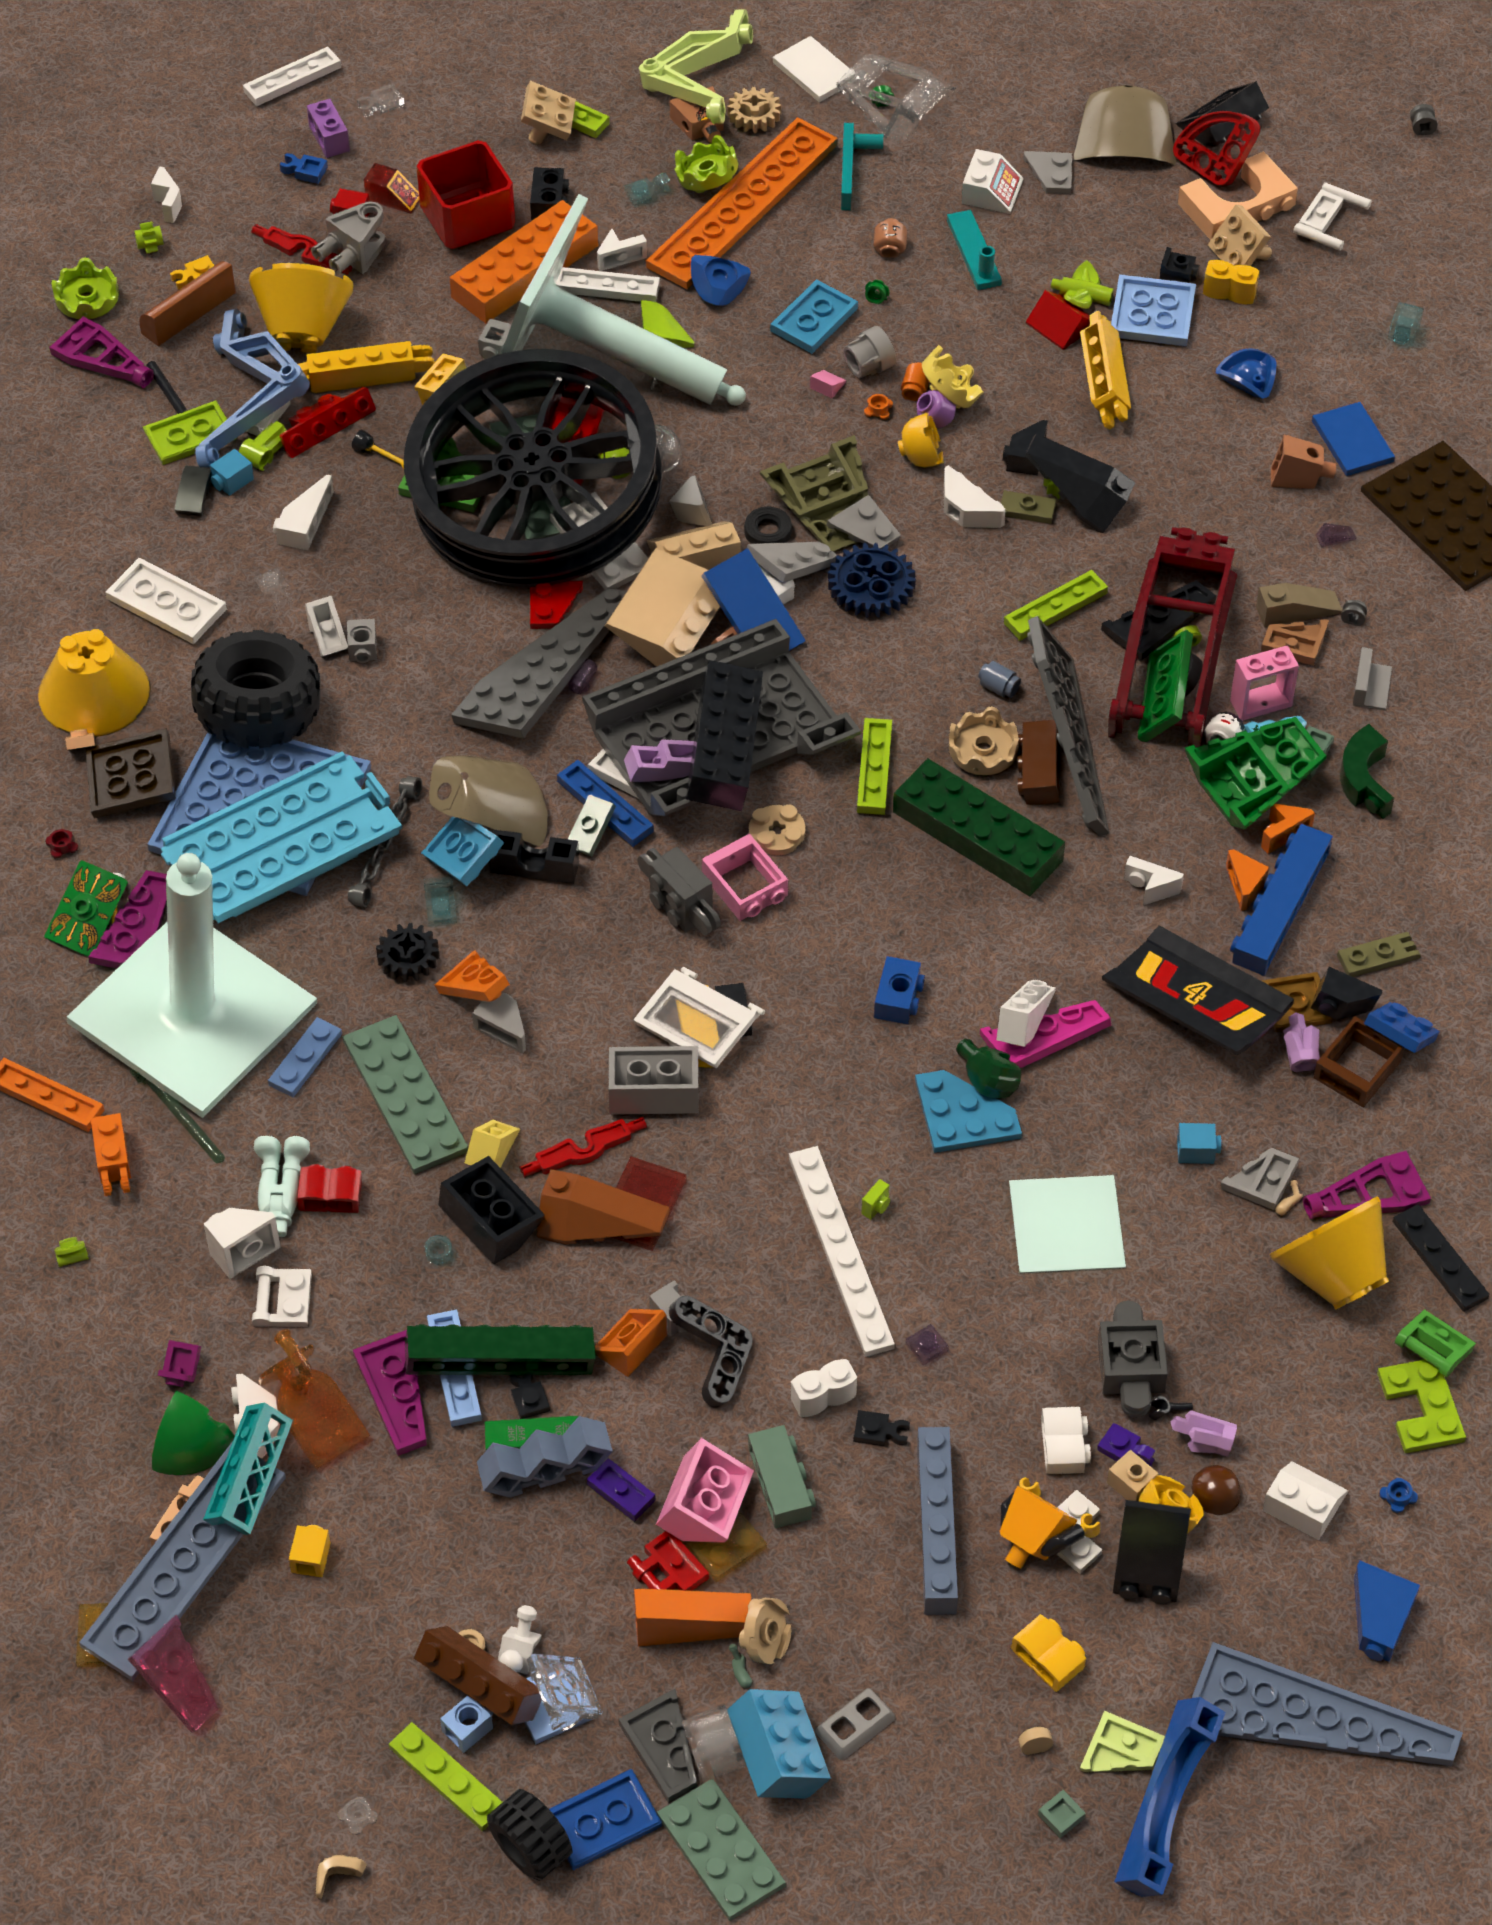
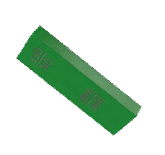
[485,1416,578,1450]

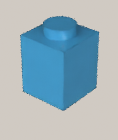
[210,449,254,496]
[1177,1123,1221,1164]

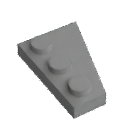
[746,542,836,583]

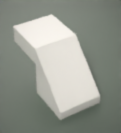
[151,167,182,223]

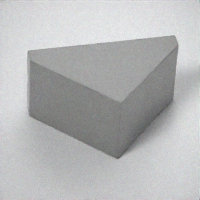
[669,475,712,526]

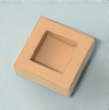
[65,729,95,750]

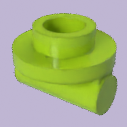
[54,1237,89,1267]

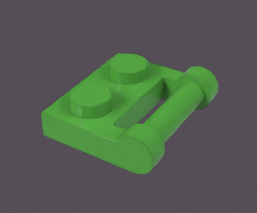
[1394,1309,1476,1377]

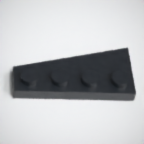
[1101,580,1217,660]

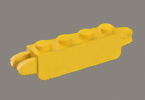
[1080,311,1131,430]
[298,341,435,393]

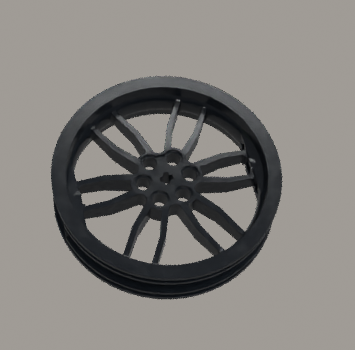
[404,349,662,587]

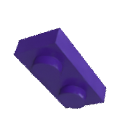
[587,1458,656,1522]

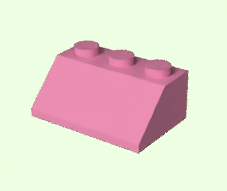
[656,1438,754,1542]

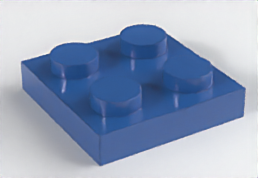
[1364,1002,1440,1053]

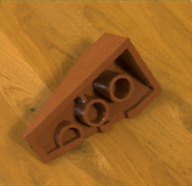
[537,1169,670,1244]

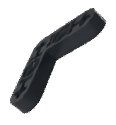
[669,1296,753,1408]

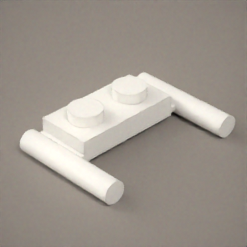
[1293,183,1372,251]

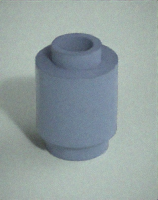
[978,661,1021,698]

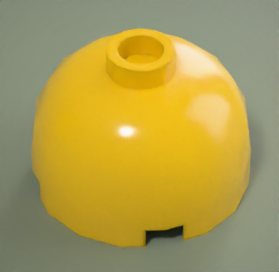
[898,413,944,468]
[1139,1475,1204,1534]

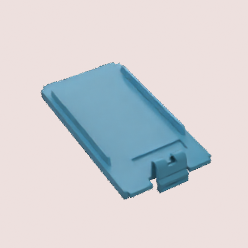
[161,751,402,923]

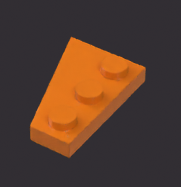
[434,950,510,1002]

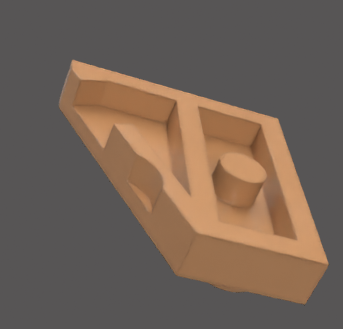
[1261,619,1329,666]

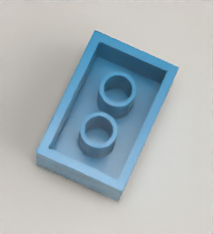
[727,1689,831,1799]

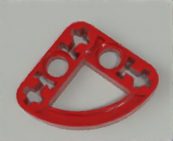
[1173,111,1260,186]

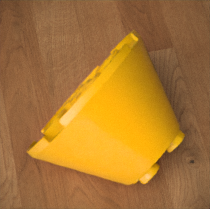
[249,263,354,353]
[38,629,150,737]
[1269,1196,1389,1310]

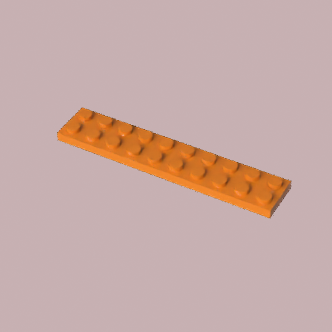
[646,117,838,290]

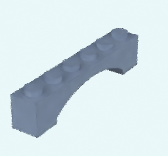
[917,1427,958,1615]

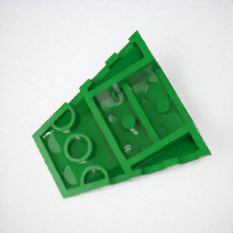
[1185,717,1326,830]

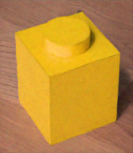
[289,1525,331,1577]

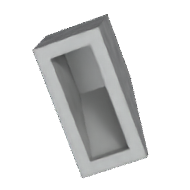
[472,993,526,1053]

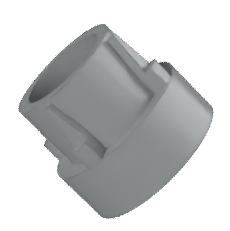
[843,326,896,379]

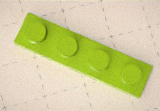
[1004,570,1108,641]
[857,718,892,815]
[389,1722,502,1832]

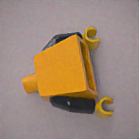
[1000,1477,1101,1569]

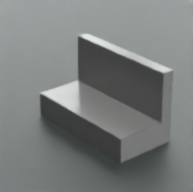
[1353,647,1392,710]

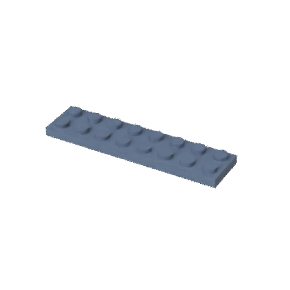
[79,1441,286,1681]

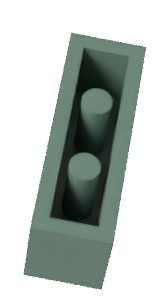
[748,1425,816,1529]

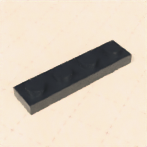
[1392,1204,1490,1312]

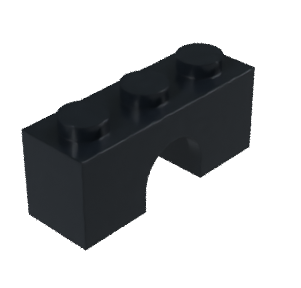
[489,830,579,884]

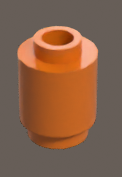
[901,362,930,402]

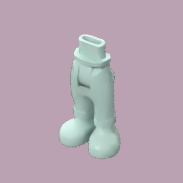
[254,1136,310,1237]

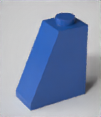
[1354,1560,1420,1662]

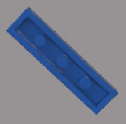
[557,760,654,847]

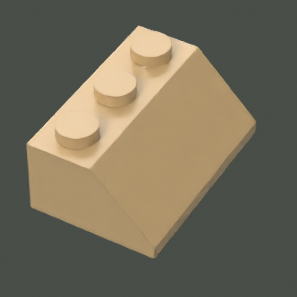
[647,521,741,570]

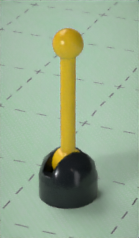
[352,429,404,469]

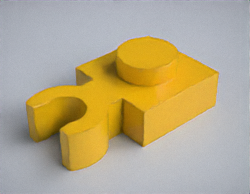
[170,255,214,289]

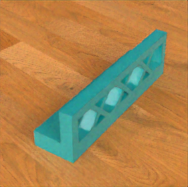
[203,1402,293,1535]

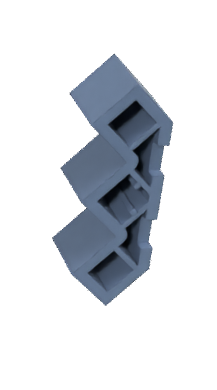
[477,1416,613,1497]

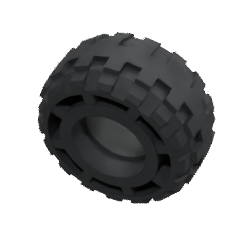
[191,630,320,749]

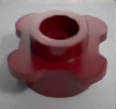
[45,829,78,858]

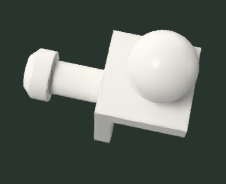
[498,1605,542,1674]

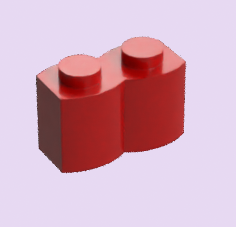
[297,1164,362,1213]

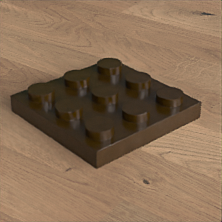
[85,728,176,819]

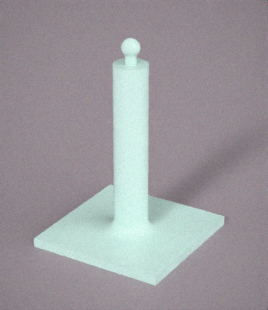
[501,194,746,406]
[67,853,317,1118]

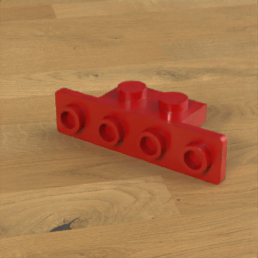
[280,387,376,458]

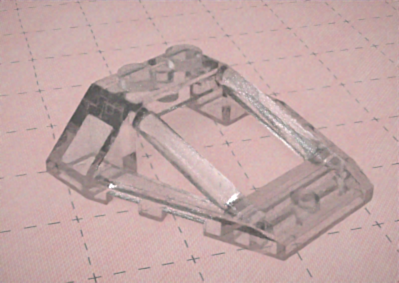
[836,54,959,147]

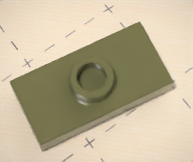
[1001,490,1056,524]

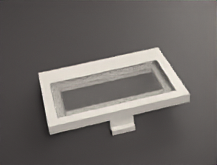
[633,967,765,1068]

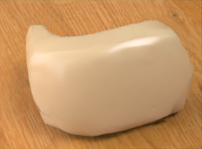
[316,1855,367,1899]

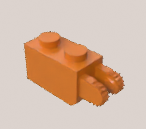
[91,1113,131,1196]

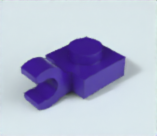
[1097,1423,1155,1466]

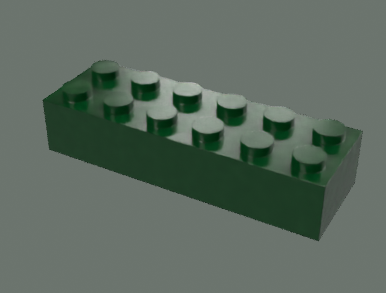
[893,758,1065,897]

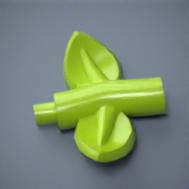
[1051,260,1114,309]

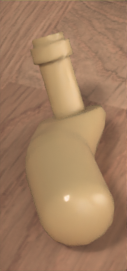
[1275,1180,1303,1215]

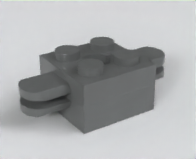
[637,847,721,936]
[1098,1300,1168,1418]

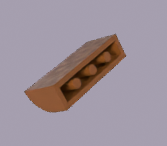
[139,261,236,346]

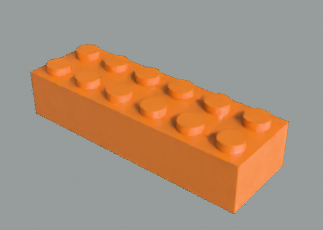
[450,200,598,324]

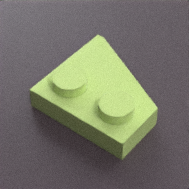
[1080,1711,1165,1772]

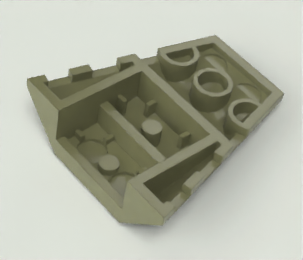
[759,435,868,553]

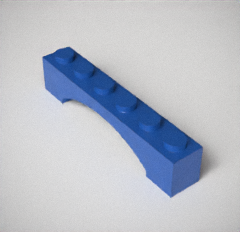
[1114,1697,1226,1897]

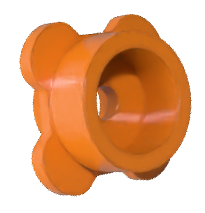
[864,394,893,419]

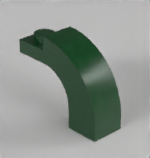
[1340,724,1394,819]

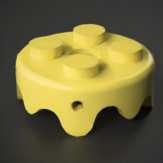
[922,345,984,409]

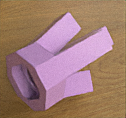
[1283,1012,1320,1072]
[1171,1411,1237,1457]

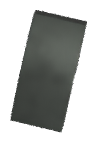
[175,465,211,516]

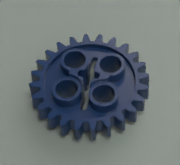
[828,543,916,618]

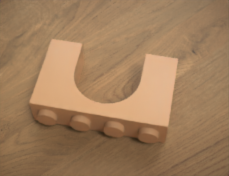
[1178,151,1298,240]

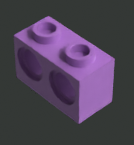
[307,99,350,158]

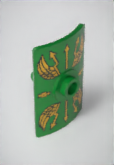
[44,860,128,957]

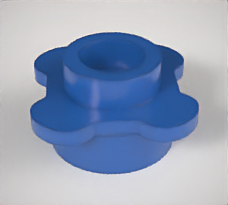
[1379,1478,1418,1513]

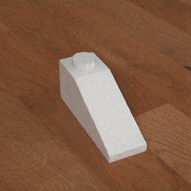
[273,475,334,550]

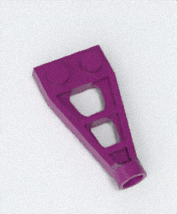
[49,317,154,388]
[1303,1151,1431,1219]

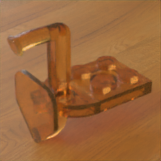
[258,1329,370,1470]

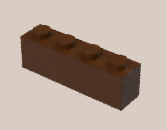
[413,1626,545,1725]

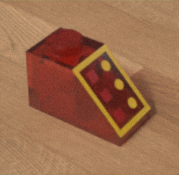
[364,163,419,214]

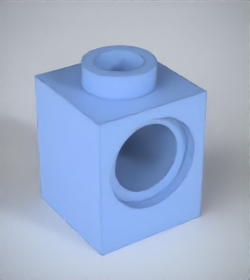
[440,1696,493,1753]

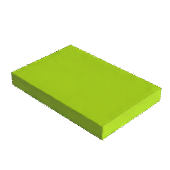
[143,400,237,465]

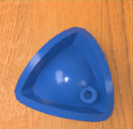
[691,255,751,306]
[1216,348,1276,399]

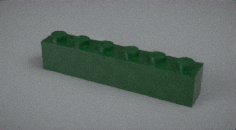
[405,1324,595,1375]

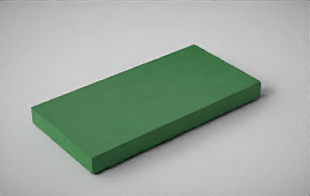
[1138,630,1193,742]

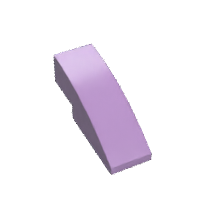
[624,739,694,782]

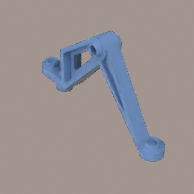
[195,309,310,468]

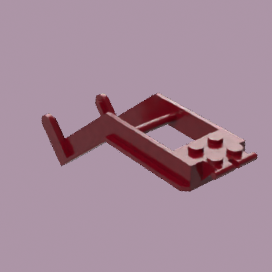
[1108,527,1237,748]

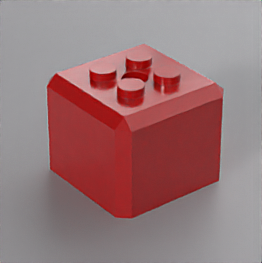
[416,140,515,249]

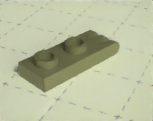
[1337,932,1421,977]

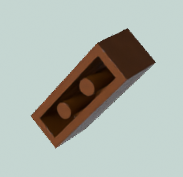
[1018,720,1060,805]

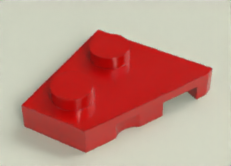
[530,581,583,629]

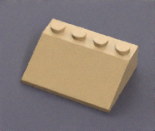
[605,548,720,666]

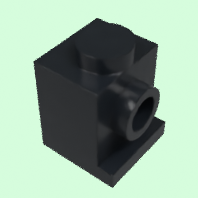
[1159,247,1200,283]

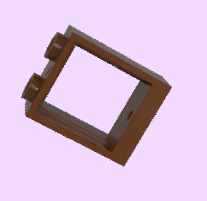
[1313,1016,1404,1108]

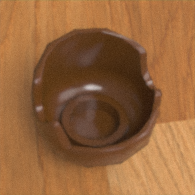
[1191,1465,1241,1516]

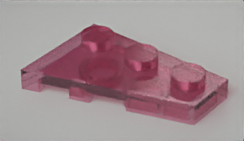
[128,1614,218,1733]

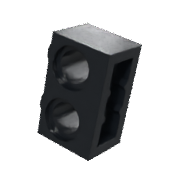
[530,167,569,220]

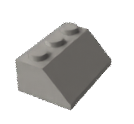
[609,1046,699,1114]

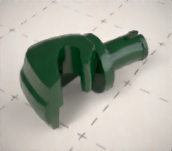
[956,1038,1022,1098]

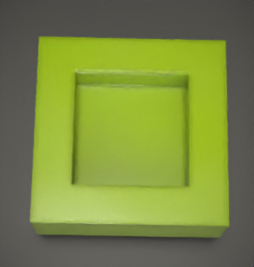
[861,1179,890,1220]

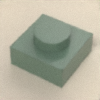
[1038,1790,1086,1839]

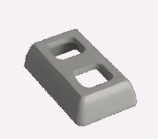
[815,1688,896,1760]

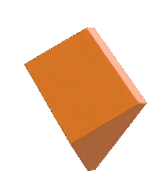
[595,1309,667,1377]

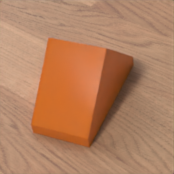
[1226,849,1269,911]

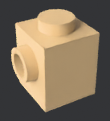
[1107,1450,1159,1502]

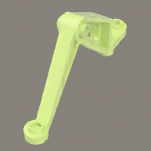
[639,9,753,124]

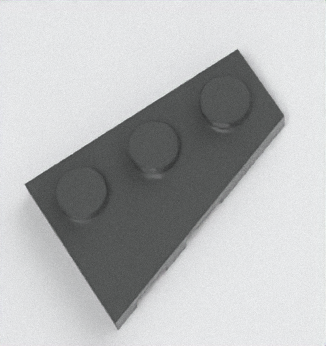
[619,1689,697,1803]

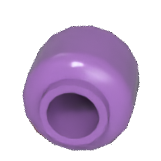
[917,390,956,428]

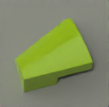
[641,300,694,348]

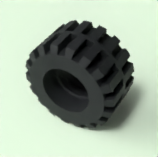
[487,1789,573,1881]

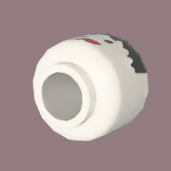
[1204,711,1245,744]

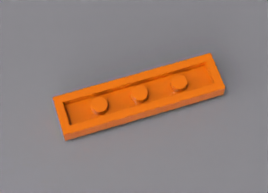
[0,1058,105,1132]

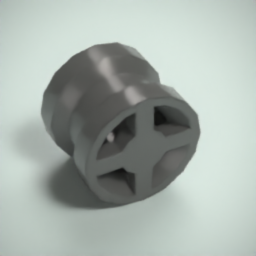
[1410,104,1438,135]

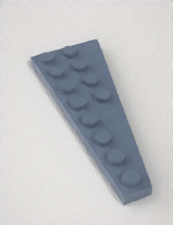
[1192,1642,1463,1766]

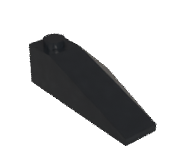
[1025,434,1135,533]

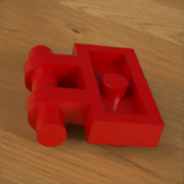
[627,1531,709,1591]

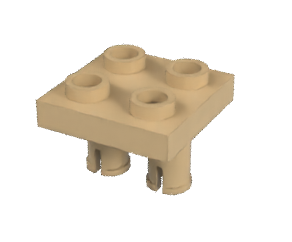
[521,81,576,145]
[1208,204,1272,266]

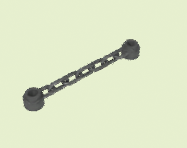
[348,776,422,908]

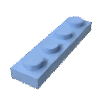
[427,1309,482,1427]

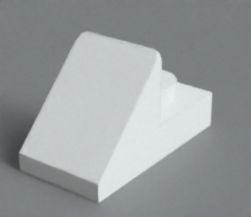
[597,229,647,271]
[305,596,348,657]
[1124,856,1184,906]

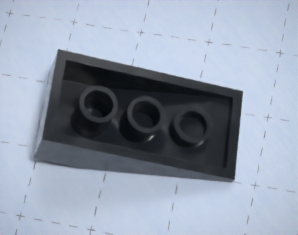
[1113,1500,1191,1604]

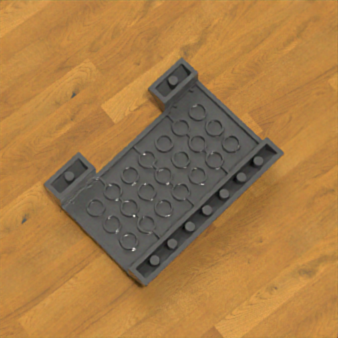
[582,619,861,816]

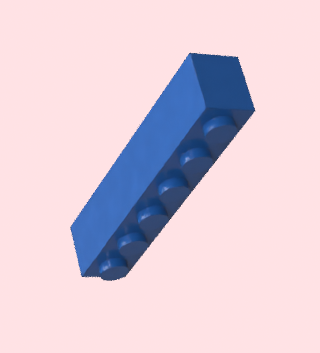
[1230,824,1333,976]

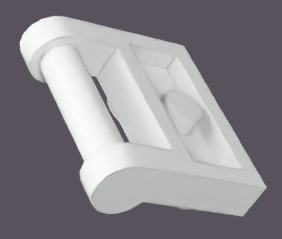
[252,1266,312,1327]

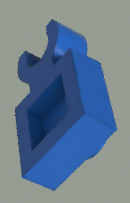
[280,153,328,184]

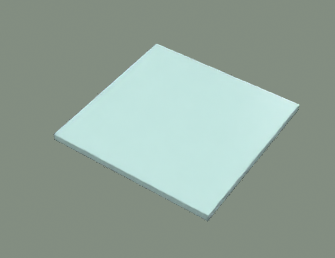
[1009,1175,1126,1273]

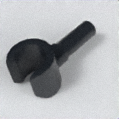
[1149,1396,1193,1420]

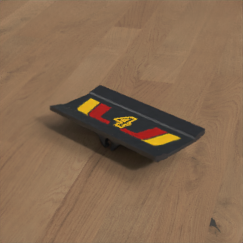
[1102,925,1294,1055]

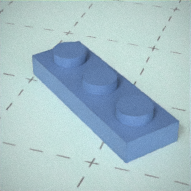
[268,1017,342,1097]

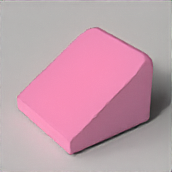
[810,370,846,398]

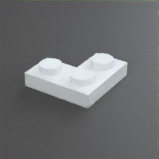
[1057,1490,1102,1574]

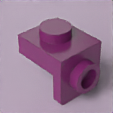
[158,1340,202,1387]

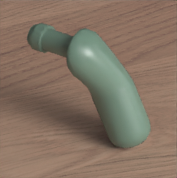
[729,1644,752,1688]

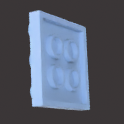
[1111,274,1196,346]

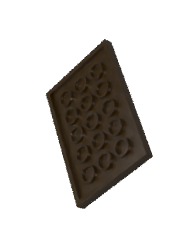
[1361,441,1492,591]

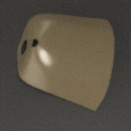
[1074,85,1176,165]
[429,755,548,847]

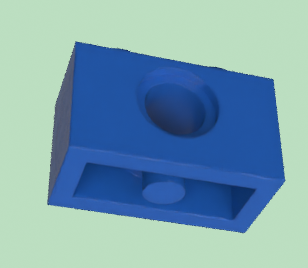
[874,956,925,1024]

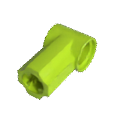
[239,421,287,471]

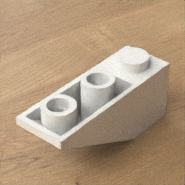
[996,980,1056,1047]

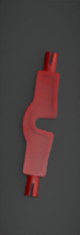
[251,224,352,275]
[519,1117,647,1178]

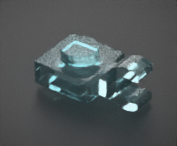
[624,173,671,207]

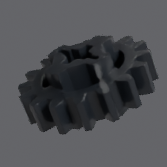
[376,923,440,982]

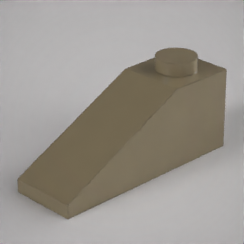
[1256,583,1342,627]

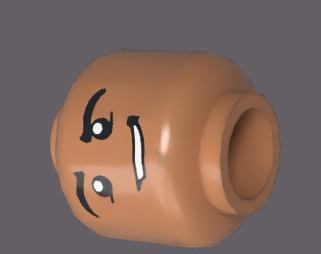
[873,218,907,258]

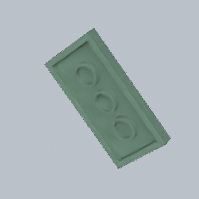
[657,1778,786,1921]

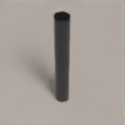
[146,361,188,414]

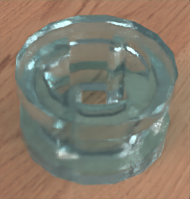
[425,1235,452,1265]

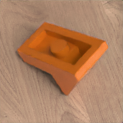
[1261,804,1315,854]

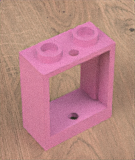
[1230,645,1299,721]
[702,834,788,921]

